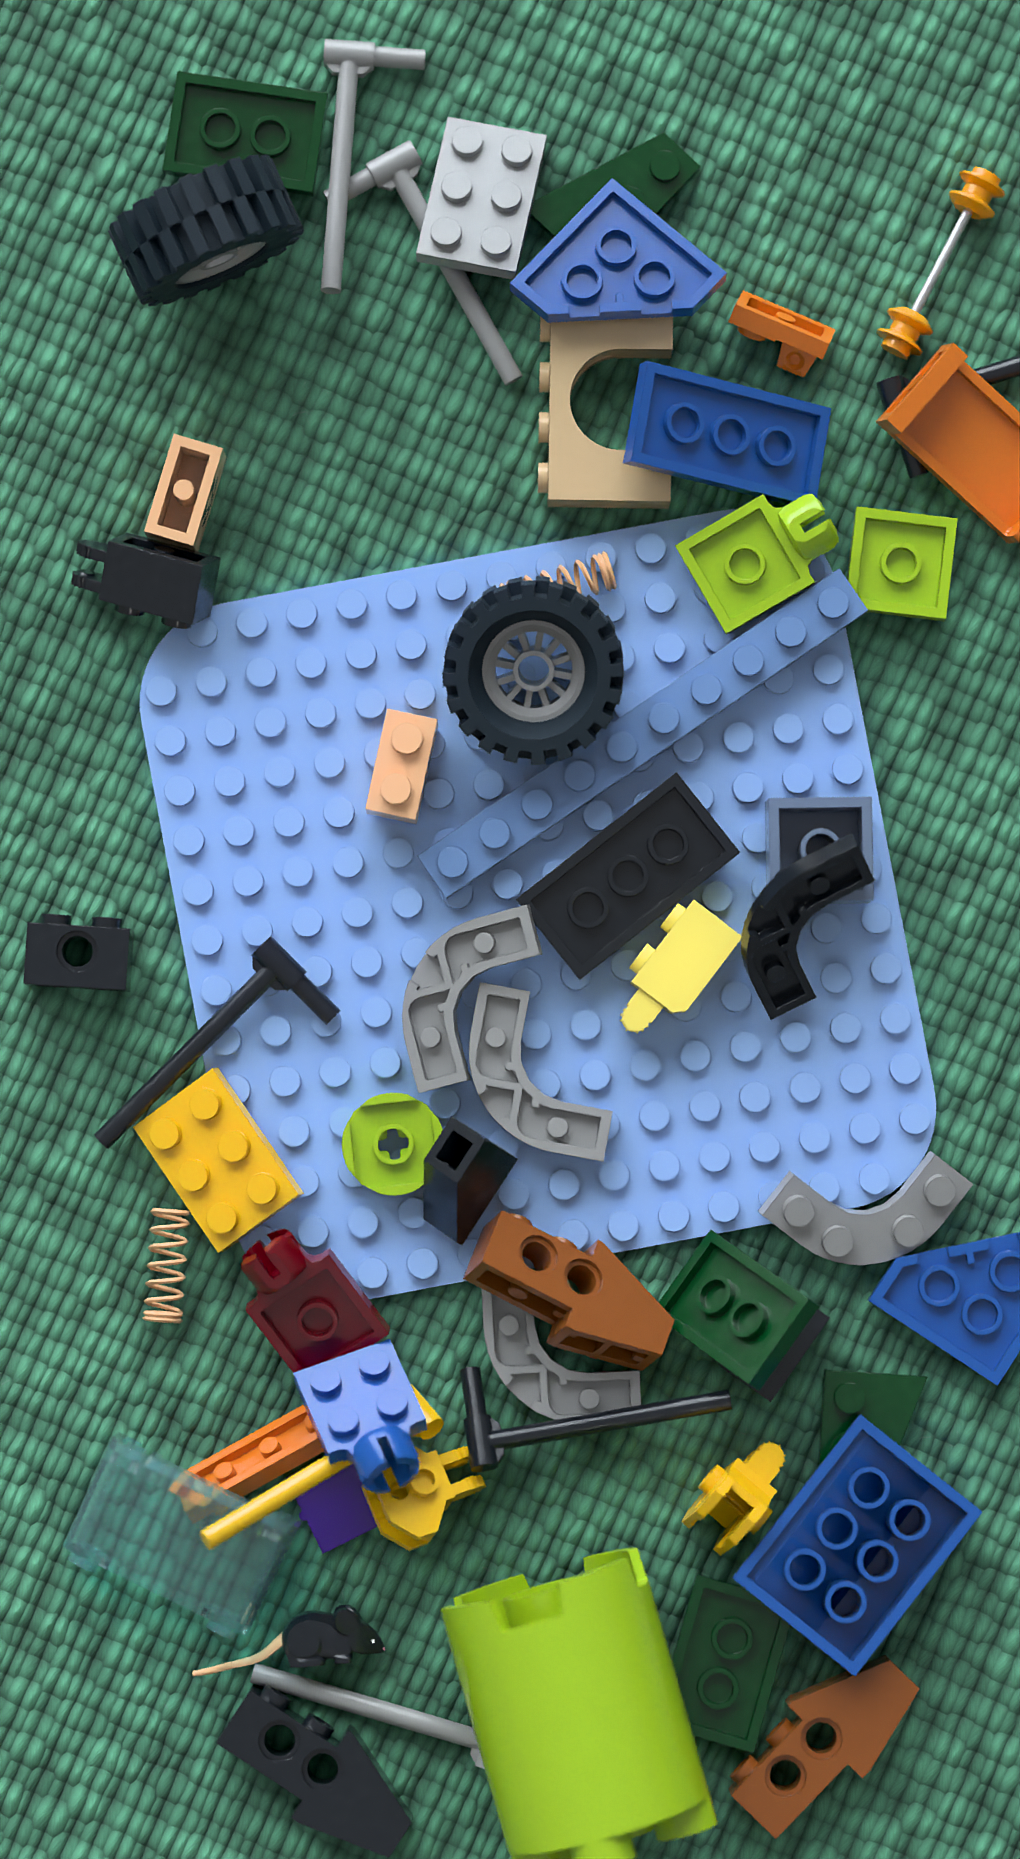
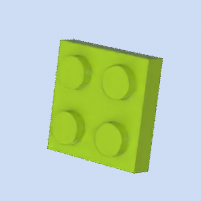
[847,506,958,621]

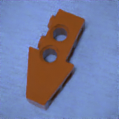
[463,1210,675,1371]
[728,1655,919,1839]

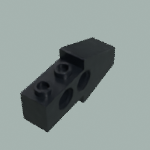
[216,1684,413,1858]

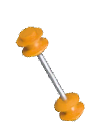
[876,167,1005,359]

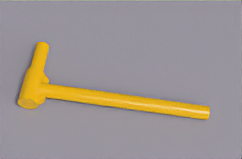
[200,1384,444,1550]

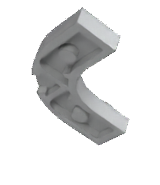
[402,905,542,1093]
[469,982,613,1162]
[758,1151,973,1265]
[482,1289,641,1420]

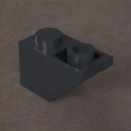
[423,1117,518,1245]

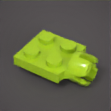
[675,494,839,635]

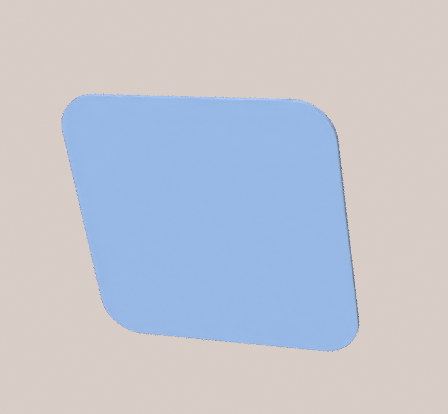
[140,509,936,1299]

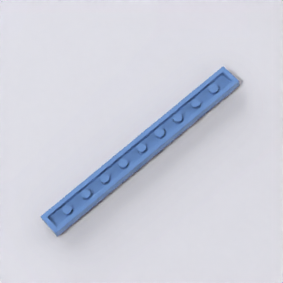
[417,569,868,899]

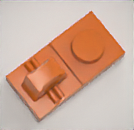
[728,290,836,377]

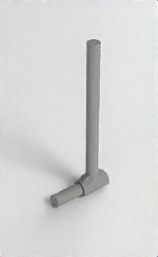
[321,39,426,294]
[323,140,523,386]
[250,1663,485,1769]

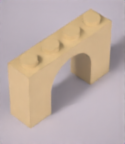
[538,317,673,509]

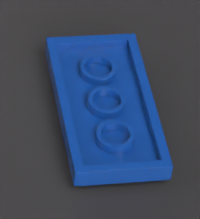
[623,361,832,504]

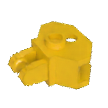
[682,1441,786,1556]
[361,1446,486,1551]

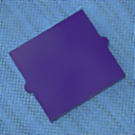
[286,1464,396,1554]

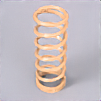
[499,551,617,595]
[143,1208,191,1323]

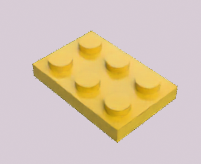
[133,1068,304,1253]

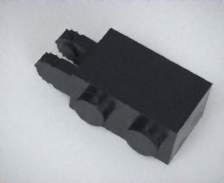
[71,533,221,629]

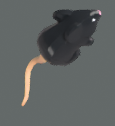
[192,1605,385,1676]

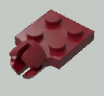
[241,1228,390,1373]

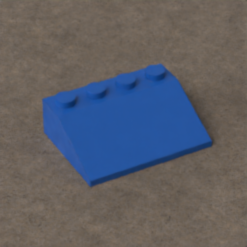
[732,1414,982,1676]

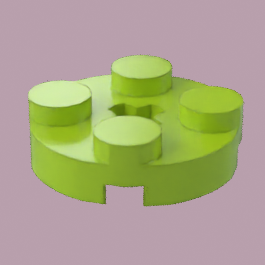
[342,1093,443,1196]

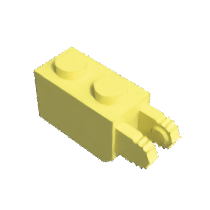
[620,900,741,1034]

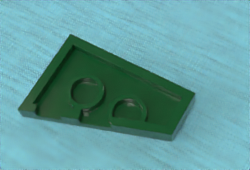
[530,132,701,238]
[818,1369,927,1467]

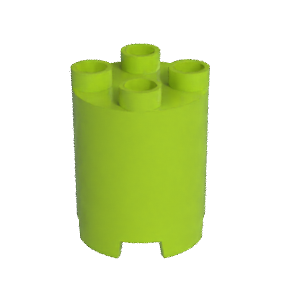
[440,1548,718,1859]

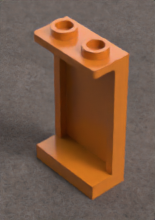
[876,343,1020,544]

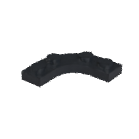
[741,833,875,1020]

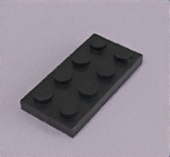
[516,772,740,980]

